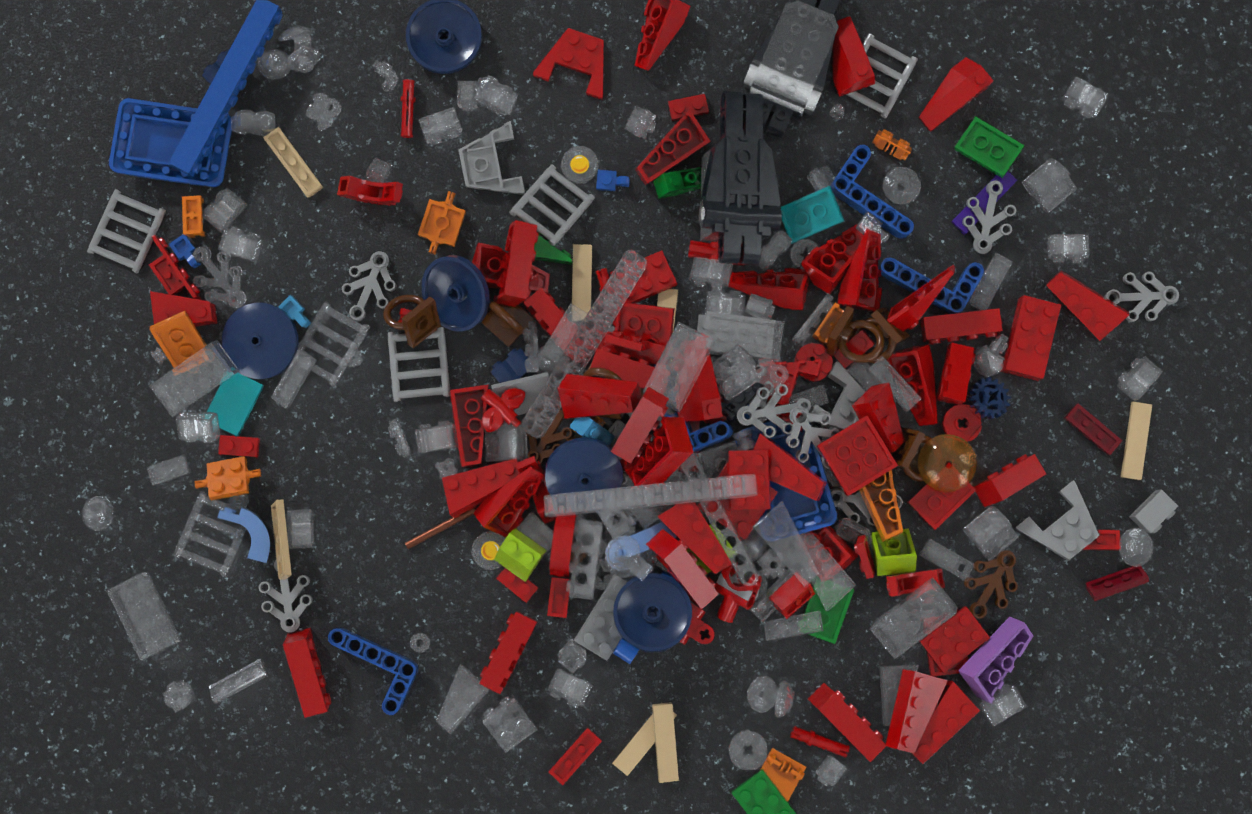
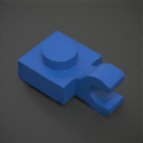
[596,170,630,191]
[169,234,201,269]

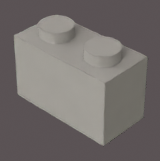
[1129,489,1178,533]

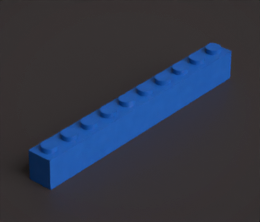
[168,0,282,177]

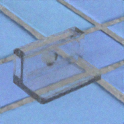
[807,165,842,202]

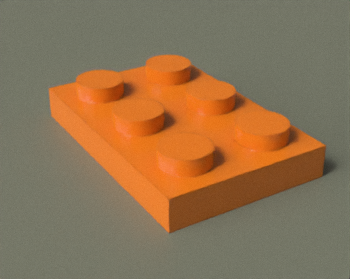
[150,311,213,374]

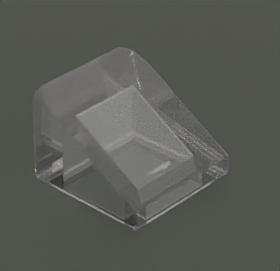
[366,157,392,183]

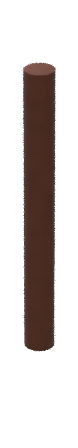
[405,509,475,549]

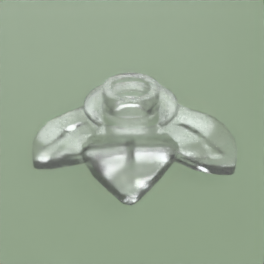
[305,93,341,131]
[751,358,788,396]

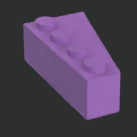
[959,616,1033,704]

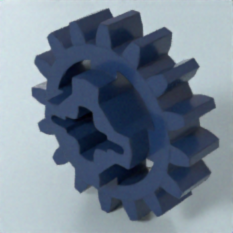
[968,377,1011,420]

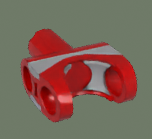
[715,560,762,623]

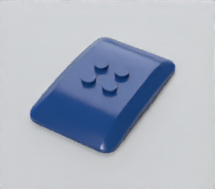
[109,98,233,187]
[735,421,837,542]

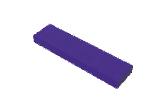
[951,172,1017,235]

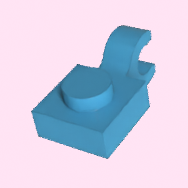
[279,295,311,328]

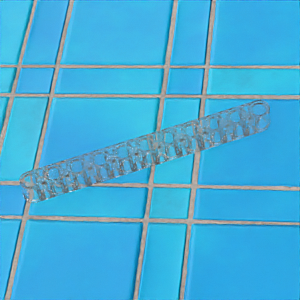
[521,250,647,439]
[657,402,759,586]
[544,474,758,517]

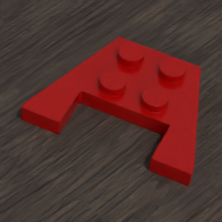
[533,28,604,100]
[758,359,823,432]

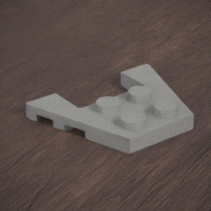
[459,121,525,195]
[808,361,865,431]
[1015,480,1099,561]

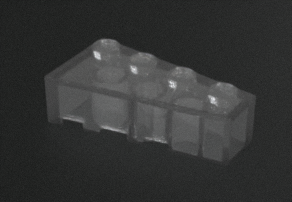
[752,501,820,587]

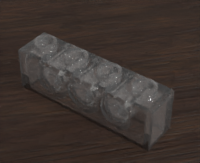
[566,519,604,600]

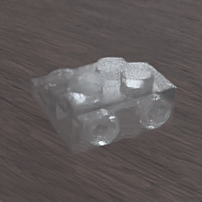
[482,695,537,753]

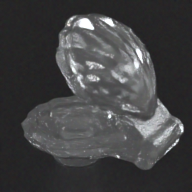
[278,25,321,73]
[605,535,653,581]
[747,676,795,718]

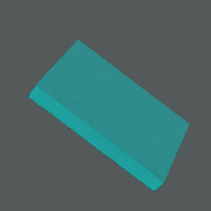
[781,186,844,244]
[203,368,264,436]

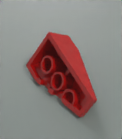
[635,0,691,71]
[832,16,875,97]
[837,229,882,312]
[887,265,955,331]
[727,268,809,310]
[676,338,723,421]
[886,344,938,426]
[473,466,544,537]

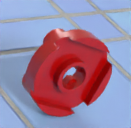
[794,343,833,382]
[942,404,982,443]

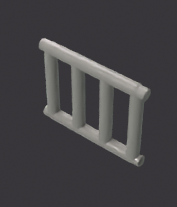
[846,33,918,118]
[509,164,595,246]
[87,189,166,273]
[388,327,450,402]

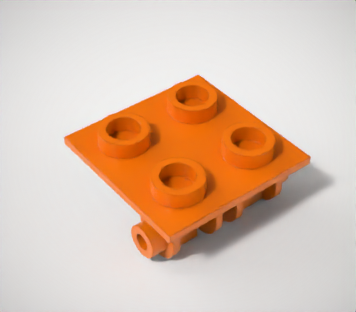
[872,129,912,160]
[760,748,806,801]

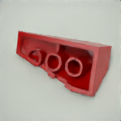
[919,57,994,132]
[801,223,871,295]
[472,243,550,293]
[799,526,858,582]

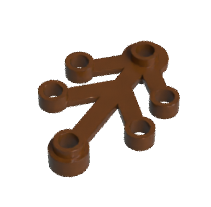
[524,402,575,465]
[964,550,1018,619]

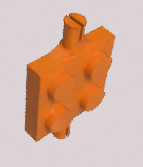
[418,191,466,255]
[195,456,261,501]

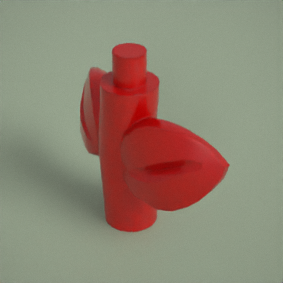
[481,388,525,432]

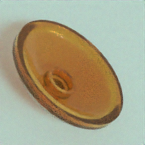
[918,434,977,492]

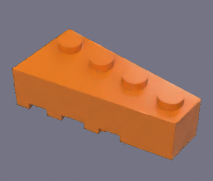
[859,470,903,542]

